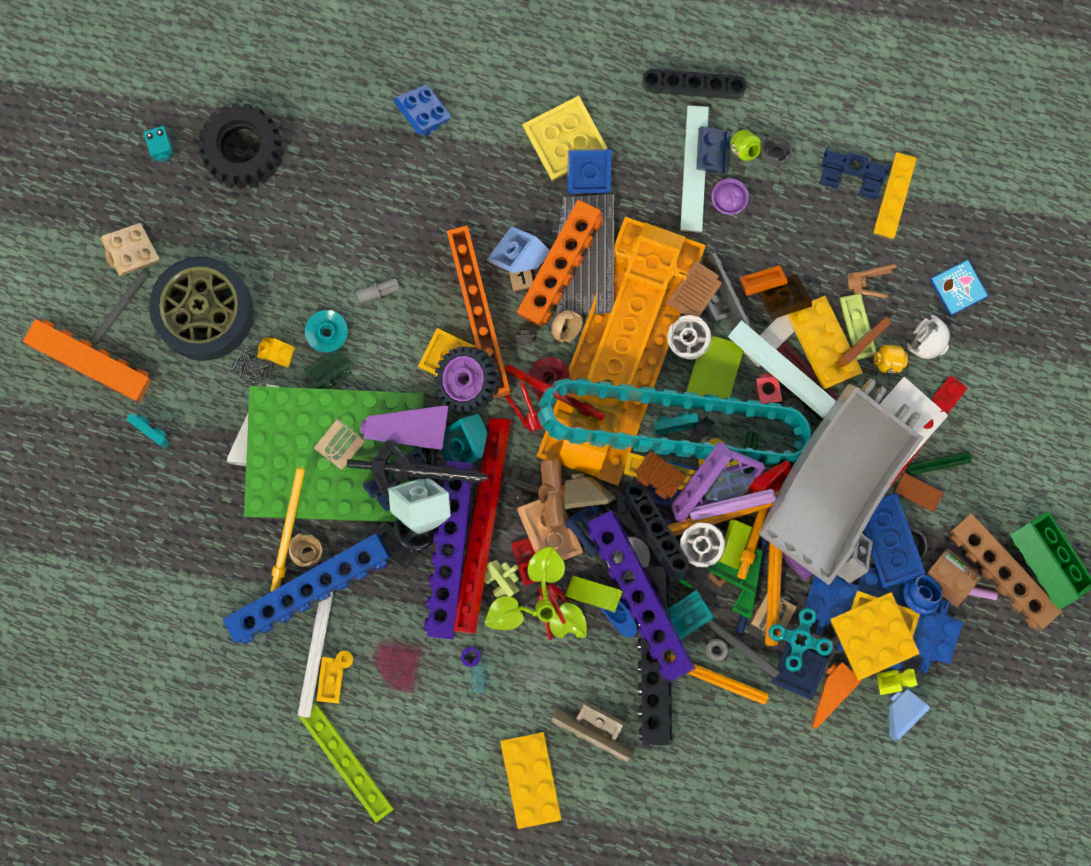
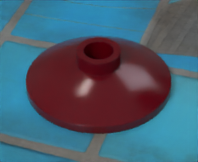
[528,357,570,398]

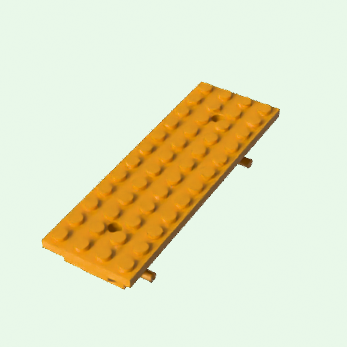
[536,217,706,486]

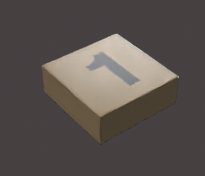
[509,270,533,292]

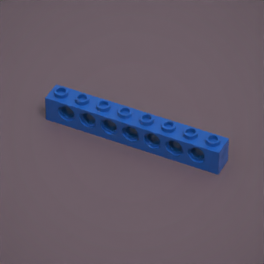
[223,533,392,645]

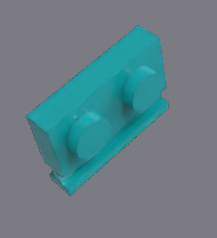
[126,413,170,449]
[670,590,715,640]

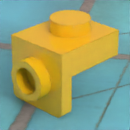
[257,337,295,367]

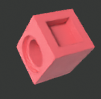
[755,373,782,404]

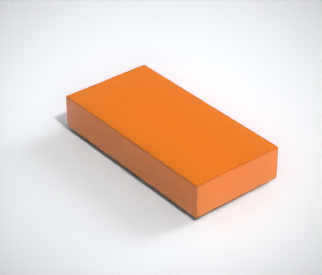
[739,265,787,296]

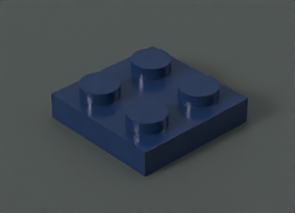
[771,642,829,700]

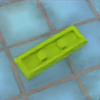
[565,576,623,612]

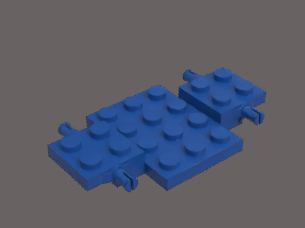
[804,568,963,673]

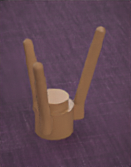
[848,264,897,298]

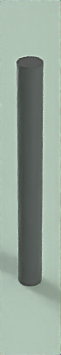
[90,271,148,344]
[706,619,781,678]

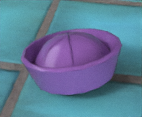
[711,178,749,215]

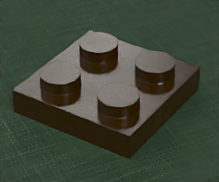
[758,274,812,320]

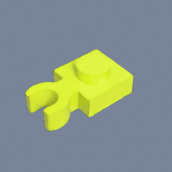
[876,669,917,695]

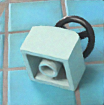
[388,478,450,551]

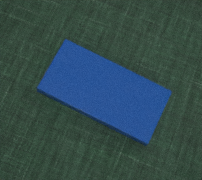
[863,493,926,590]

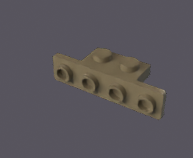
[551,702,634,762]

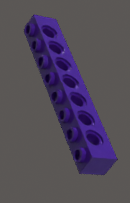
[424,461,474,639]
[588,511,696,681]

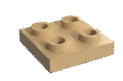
[101,223,160,276]

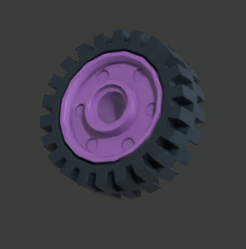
[434,347,500,412]

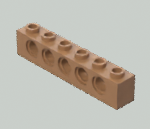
[949,513,1062,630]

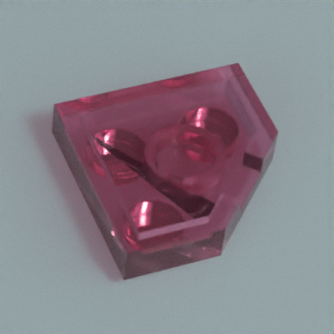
[374,642,421,693]

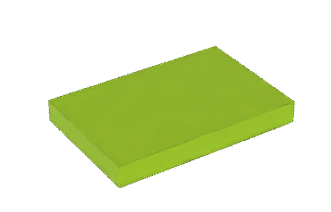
[686,335,744,399]

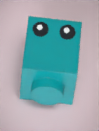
[143,126,174,162]

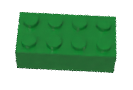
[1010,511,1091,610]

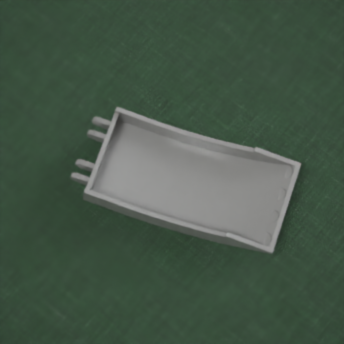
[759,378,924,585]

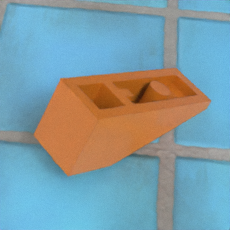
[811,662,862,729]

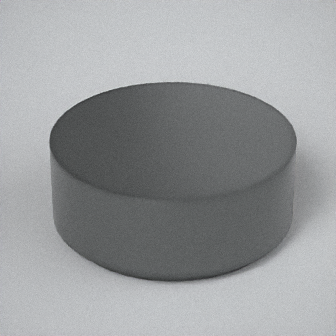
[783,398,805,415]

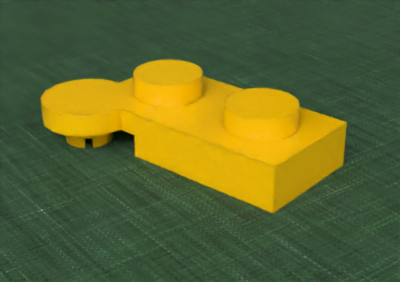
[317,651,353,704]

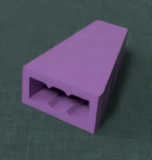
[360,405,448,450]

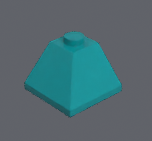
[441,414,488,463]

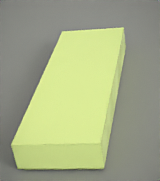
[840,294,876,360]

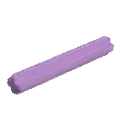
[690,489,776,521]

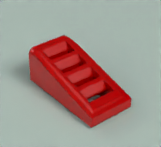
[749,460,791,494]

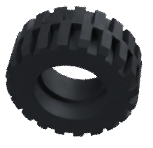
[198,103,283,189]

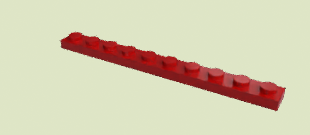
[453,418,511,634]

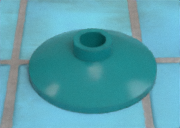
[305,310,348,353]

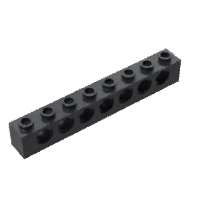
[637,567,673,746]

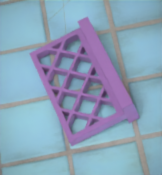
[671,442,765,528]

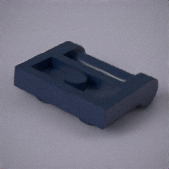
[565,505,614,558]

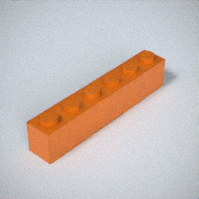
[23,319,152,403]

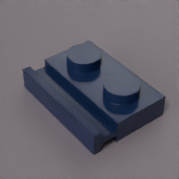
[696,126,730,174]

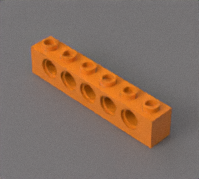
[517,199,604,328]

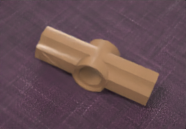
[539,460,566,528]

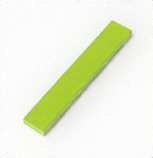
[298,702,394,823]

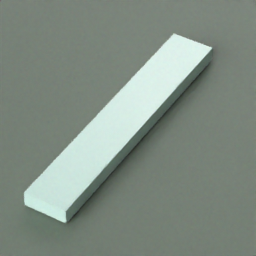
[680,106,709,232]
[728,320,836,419]

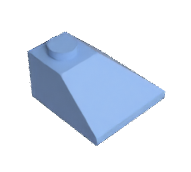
[487,226,550,273]
[889,689,930,740]

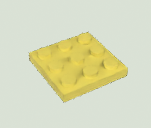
[522,96,608,181]

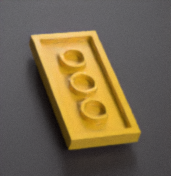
[787,296,863,390]
[500,732,561,829]

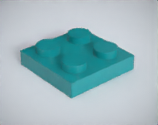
[652,411,698,436]

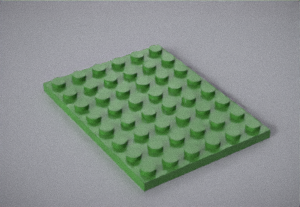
[244,386,424,523]

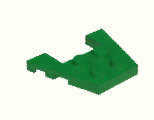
[678,535,763,620]

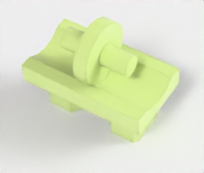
[484,559,520,598]

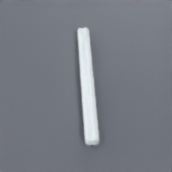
[298,592,333,718]

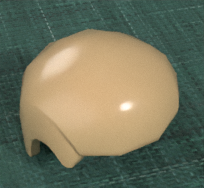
[551,310,583,343]
[288,534,323,567]

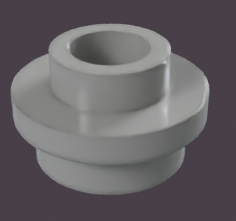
[706,639,728,661]

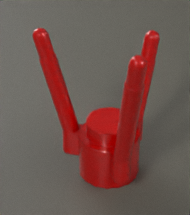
[506,382,544,433]
[538,583,569,640]

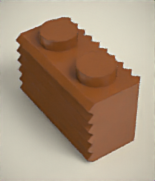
[635,451,687,499]

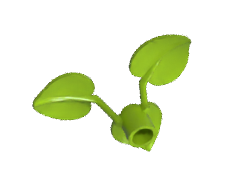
[484,546,587,638]

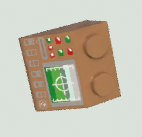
[926,548,983,607]

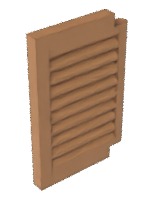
[667,261,722,317]

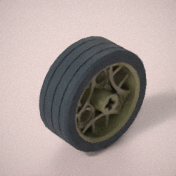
[149,256,254,361]

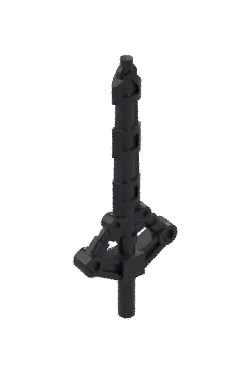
[347,440,488,495]

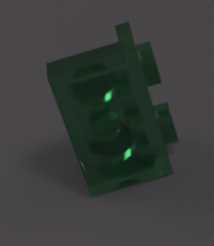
[303,348,354,389]

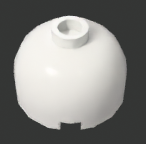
[667,315,711,360]
[907,315,950,359]
[680,523,725,567]

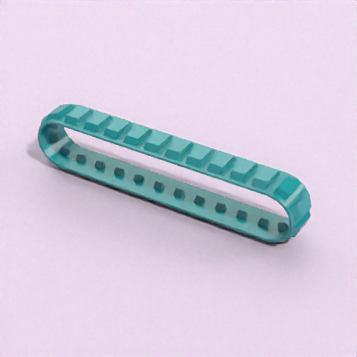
[537,378,812,467]

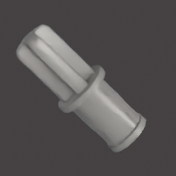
[356,279,399,304]

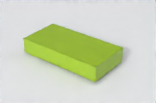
[718,519,752,569]

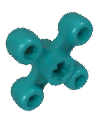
[768,607,833,672]

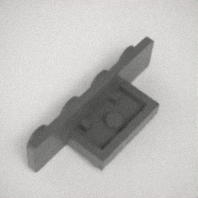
[703,252,751,328]

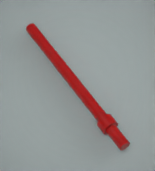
[504,364,605,422]

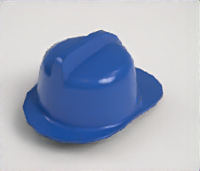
[600,588,637,637]

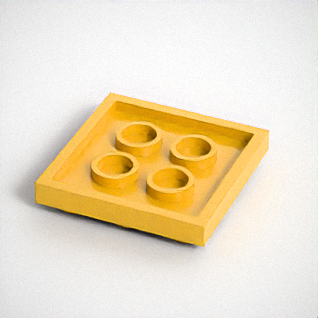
[830,592,920,681]

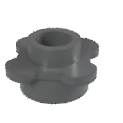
[514,329,536,344]

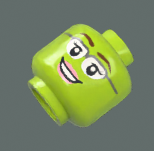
[730,130,761,161]

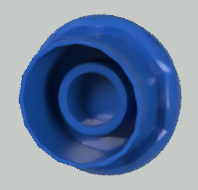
[903,575,942,615]

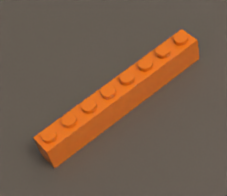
[447,226,511,399]

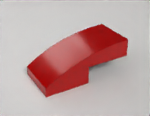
[511,538,536,586]

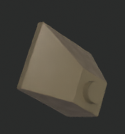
[564,473,615,509]

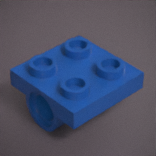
[394,84,451,136]

